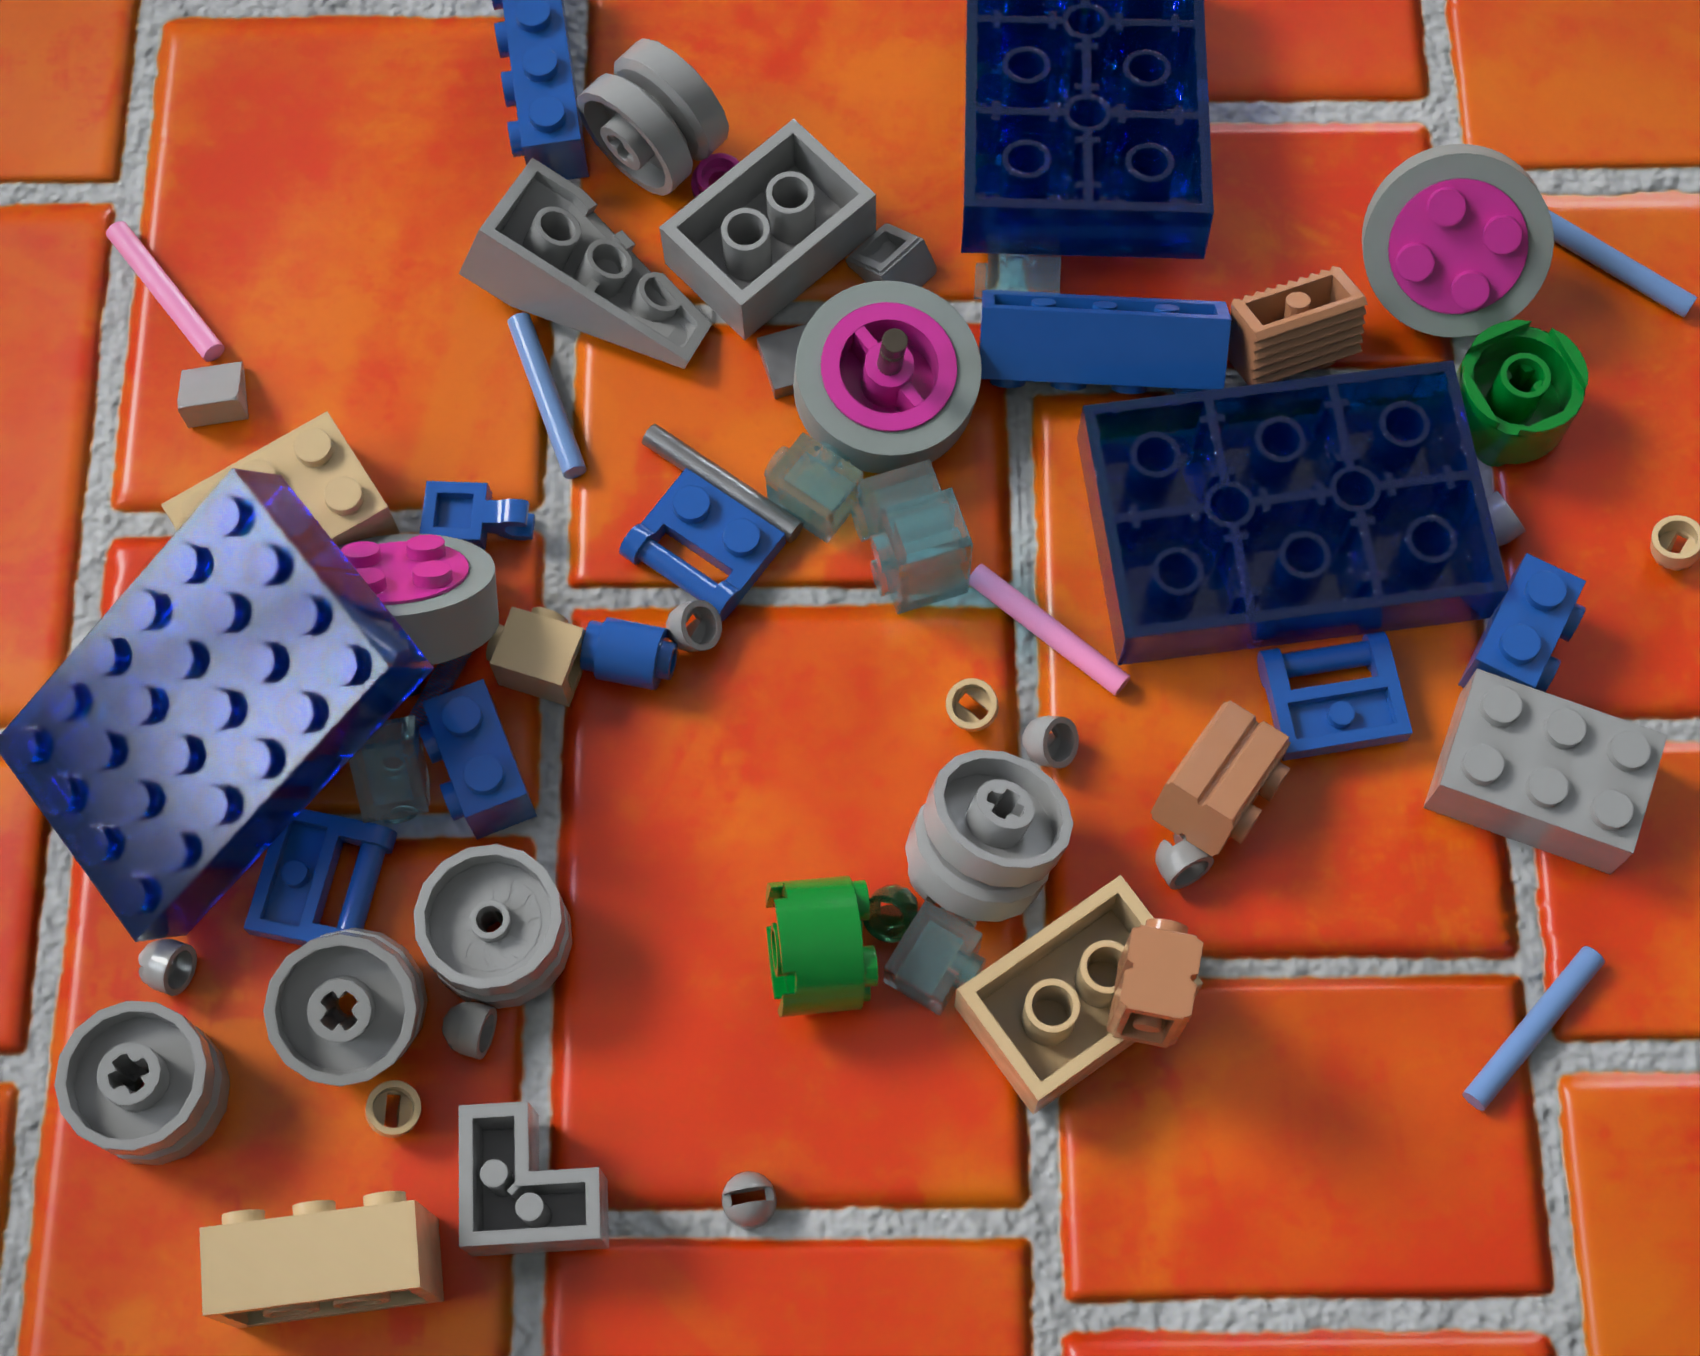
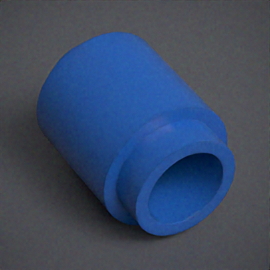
[580,617,678,691]

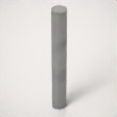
[642,424,804,543]

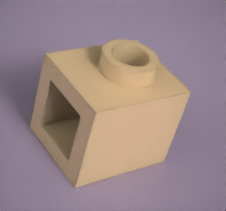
[486,606,585,707]

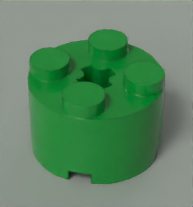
[1445,320,1588,467]
[766,875,878,1017]

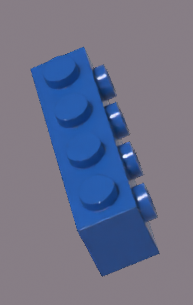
[492,0,589,180]
[979,290,1232,397]

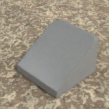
[845,223,937,287]
[177,361,249,428]

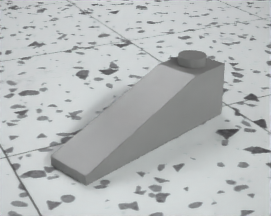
[459,158,712,369]

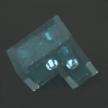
[851,459,973,614]

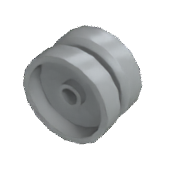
[577,38,729,196]
[905,750,1073,922]
[414,844,573,1009]
[263,928,428,1087]
[54,1001,230,1165]

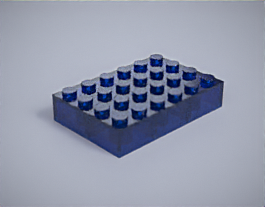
[961,0,1214,259]
[1077,360,1508,665]
[0,468,434,942]

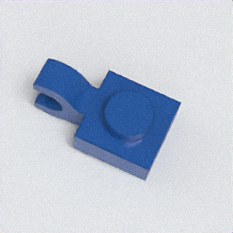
[419,481,535,550]

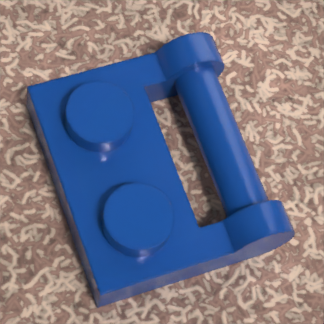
[619,468,786,621]
[1257,631,1413,761]
[244,804,398,946]

